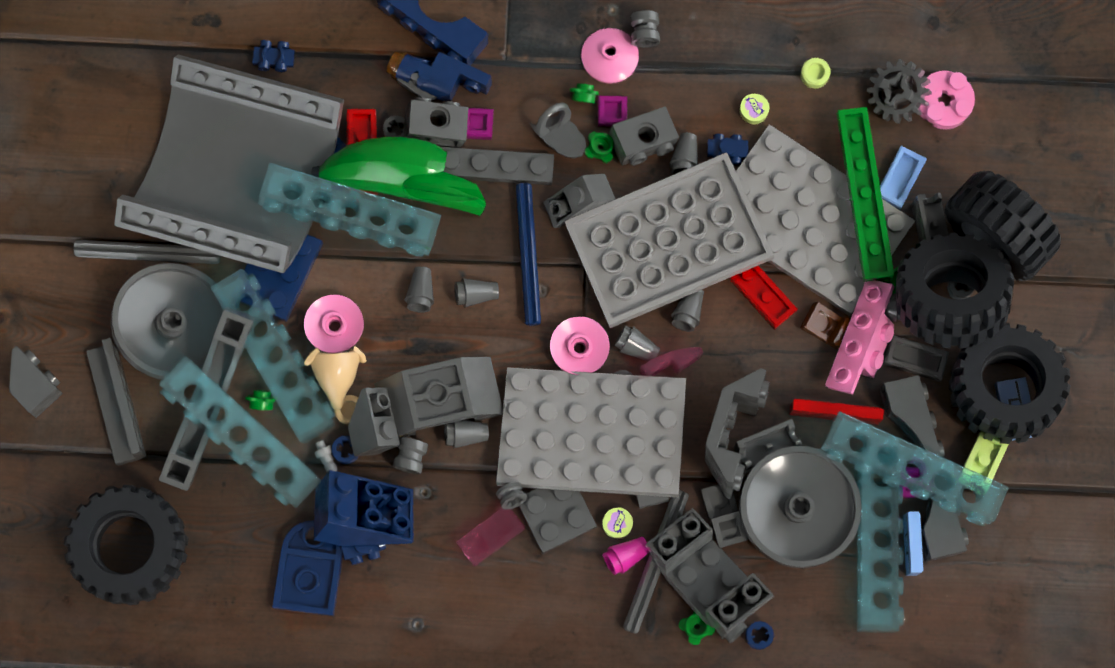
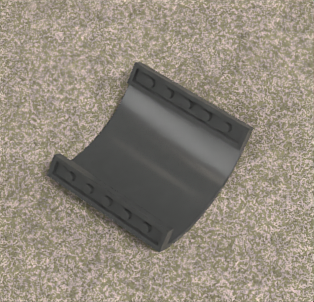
[114,54,344,273]

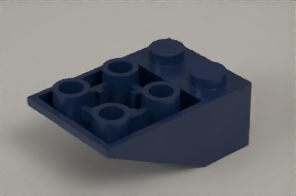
[314,470,413,546]

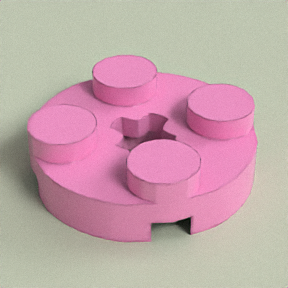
[919,71,975,129]

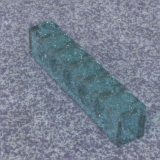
[258,163,441,256]
[210,269,336,443]
[159,355,321,508]
[821,411,1009,526]
[857,447,904,633]

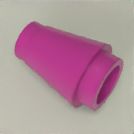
[603,536,650,575]

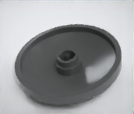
[111,263,230,381]
[739,446,862,568]

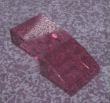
[640,347,703,377]
[456,508,526,566]

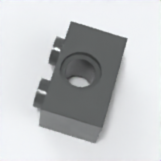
[403,97,468,148]
[608,106,679,166]

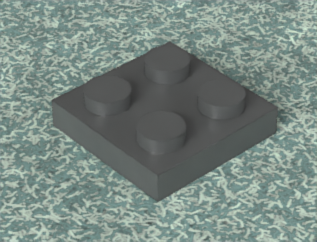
[519,488,597,554]

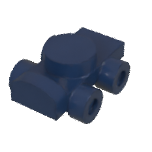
[253,40,295,72]
[707,134,748,166]
[340,545,386,565]

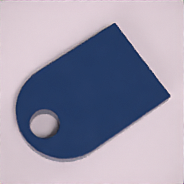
[272,521,343,616]

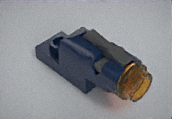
[386,52,492,101]

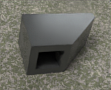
[543,174,616,228]
[9,346,63,418]
[348,387,400,456]

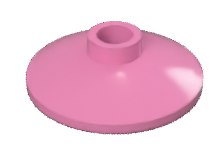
[581,28,639,84]
[304,295,364,353]
[550,317,610,375]

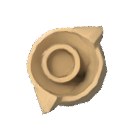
[304,346,367,409]

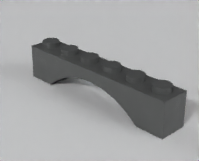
[158,306,256,491]
[879,375,969,562]

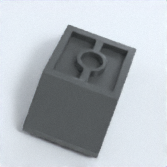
[374,357,503,439]
[705,368,770,499]
[646,508,774,635]

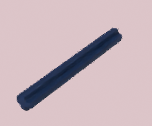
[516,183,541,326]

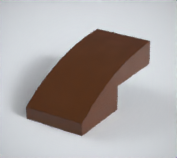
[800,302,850,350]

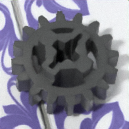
[867,59,932,124]

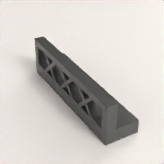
[86,338,147,466]

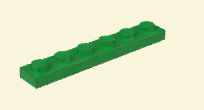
[836,107,895,282]

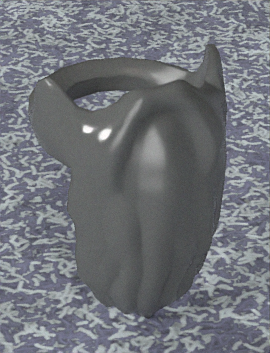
[530,102,586,159]

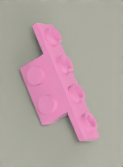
[825,281,895,395]

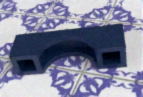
[377,0,489,66]

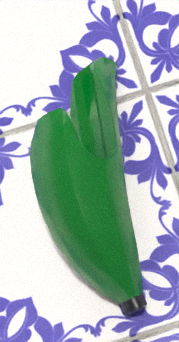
[311,137,486,216]

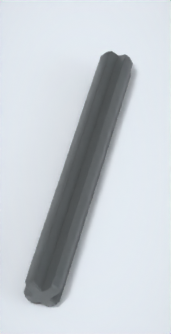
[73,240,221,264]
[623,490,689,634]

